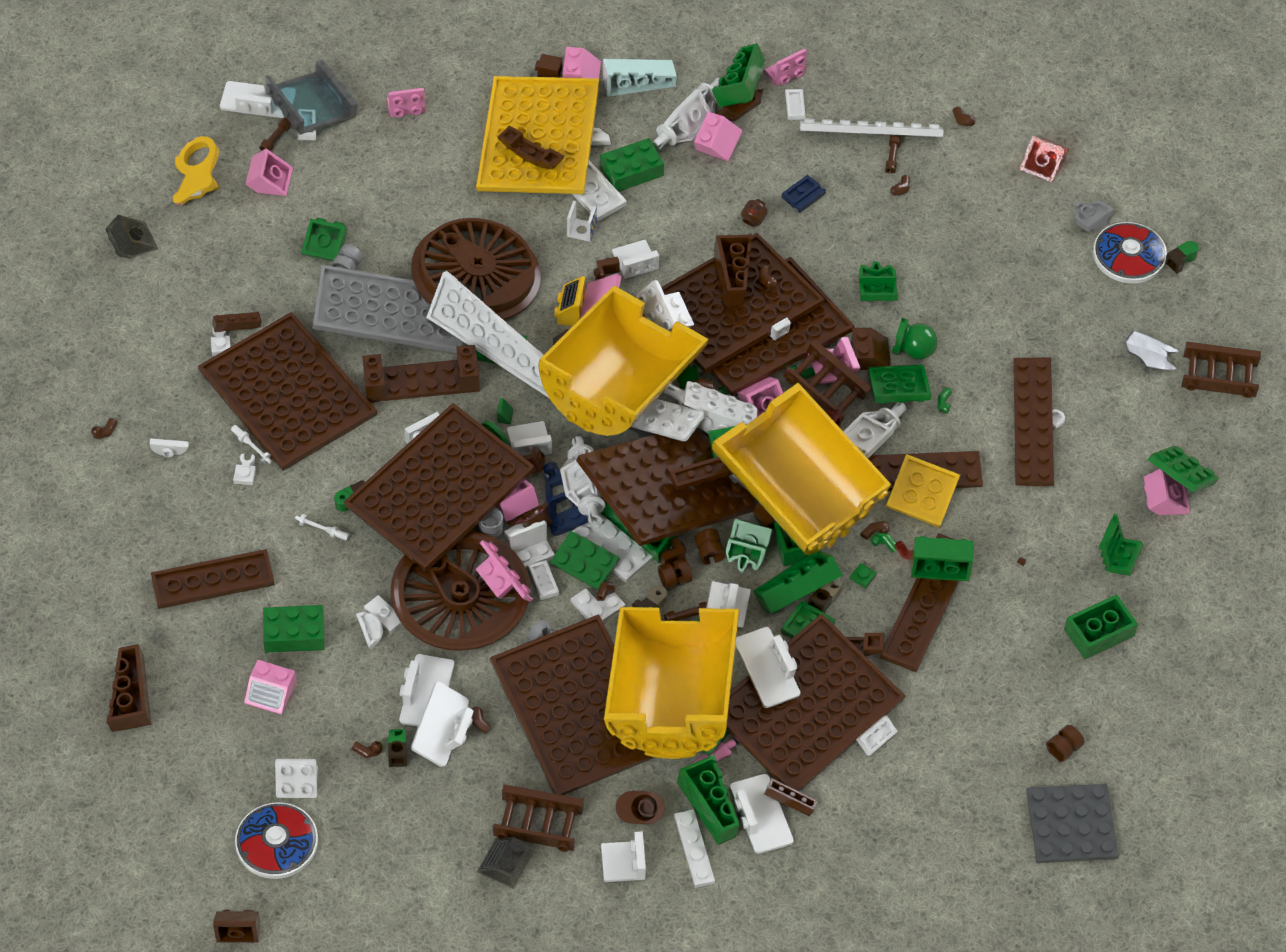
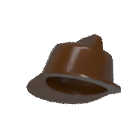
[508,503,552,528]
[615,791,665,824]

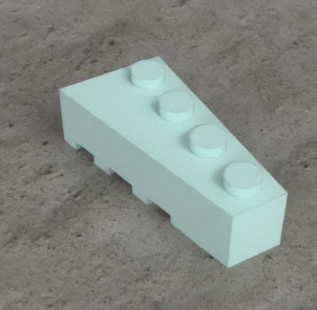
[603,59,677,97]

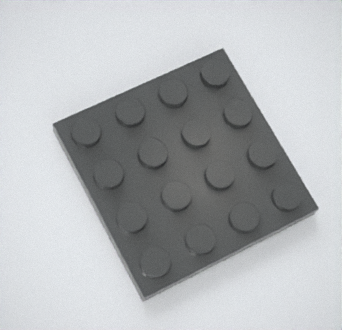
[1026,784,1119,863]

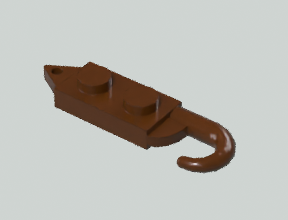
[715,89,764,121]

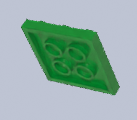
[868,364,931,404]
[1148,446,1219,493]

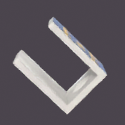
[567,201,597,242]

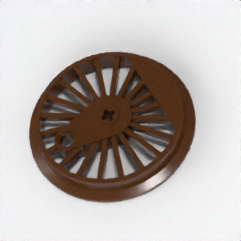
[411,218,541,320]
[391,531,530,651]

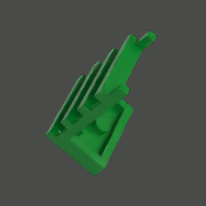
[1098,513,1143,576]

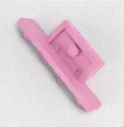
[476,540,533,602]

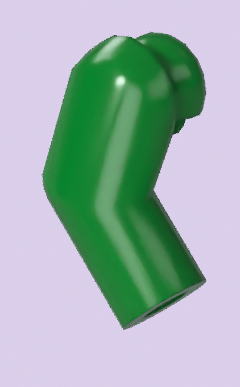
[937,387,952,414]
[870,533,899,553]

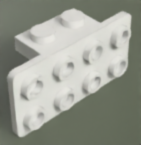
[220,81,296,118]
[636,280,694,332]
[683,381,757,431]
[630,399,705,441]
[736,627,800,708]
[399,654,454,727]
[411,682,474,767]
[730,774,793,854]

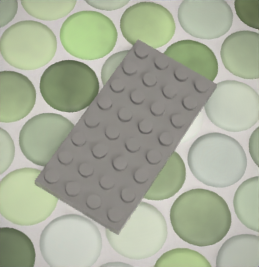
[312,265,462,353]

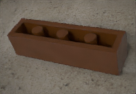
[212,312,262,332]
[764,778,817,817]

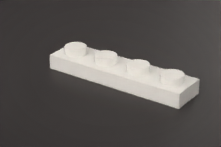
[674,809,715,888]

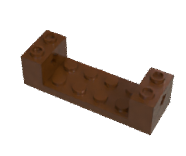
[362,345,480,402]

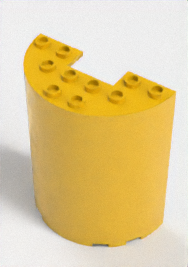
[539,286,708,436]
[712,383,891,555]
[604,607,739,759]

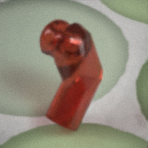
[895,541,913,560]

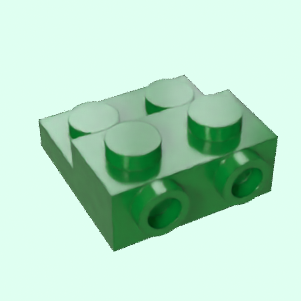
[301,218,348,262]

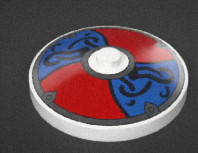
[1093,222,1167,283]
[235,802,318,879]

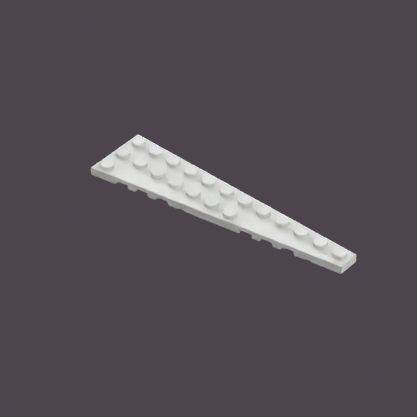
[426,271,608,436]

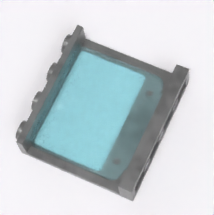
[264,59,358,135]

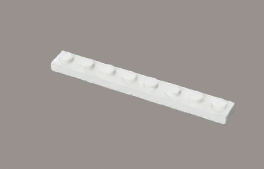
[800,118,944,137]

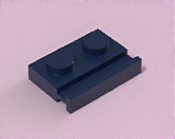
[781,174,826,213]

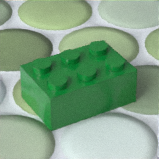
[600,138,664,192]
[911,536,974,582]
[1064,594,1138,659]
[263,605,325,653]

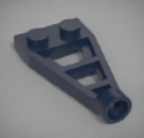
[543,462,588,536]

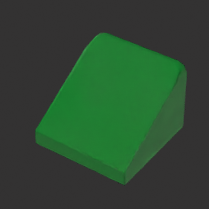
[678,366,699,389]
[497,398,514,424]

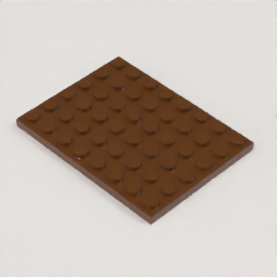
[661,233,825,374]
[710,257,855,396]
[198,312,377,471]
[344,403,535,572]
[576,427,758,546]
[490,614,656,795]
[726,614,906,791]

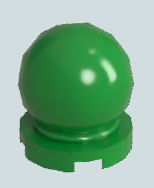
[892,318,938,360]

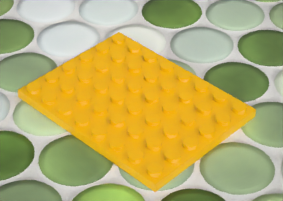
[476,76,600,194]

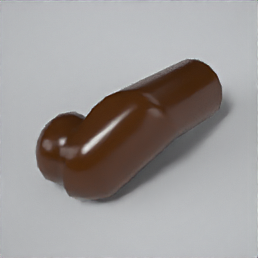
[952,107,975,126]
[759,266,777,288]
[91,418,118,439]

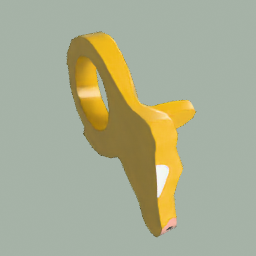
[173,136,219,206]

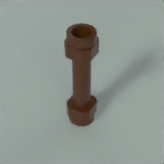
[259,117,291,151]
[885,135,901,174]
[664,602,707,621]

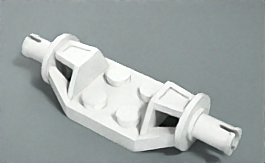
[652,78,720,151]
[843,402,907,458]
[560,436,605,524]

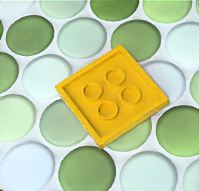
[886,454,960,528]

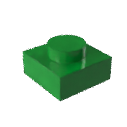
[850,563,877,589]

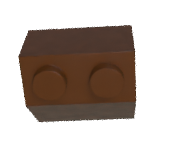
[851,327,891,370]
[213,909,260,943]

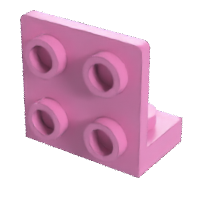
[764,49,807,86]
[387,88,425,117]
[808,337,860,384]

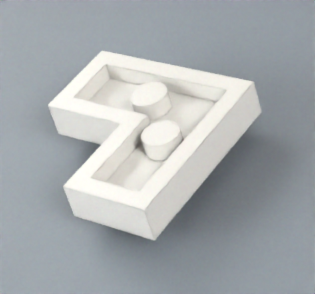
[570,589,626,622]

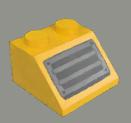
[554,276,585,326]

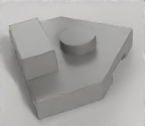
[1075,201,1114,233]

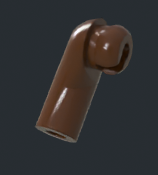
[890,175,910,196]
[860,521,890,540]
[596,582,616,601]
[471,706,491,734]
[352,741,383,758]

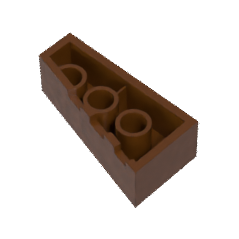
[713,234,752,306]
[106,644,152,732]

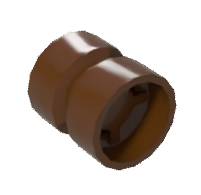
[694,528,726,565]
[658,558,692,590]
[1046,725,1084,762]

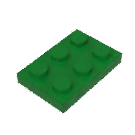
[550,531,620,590]

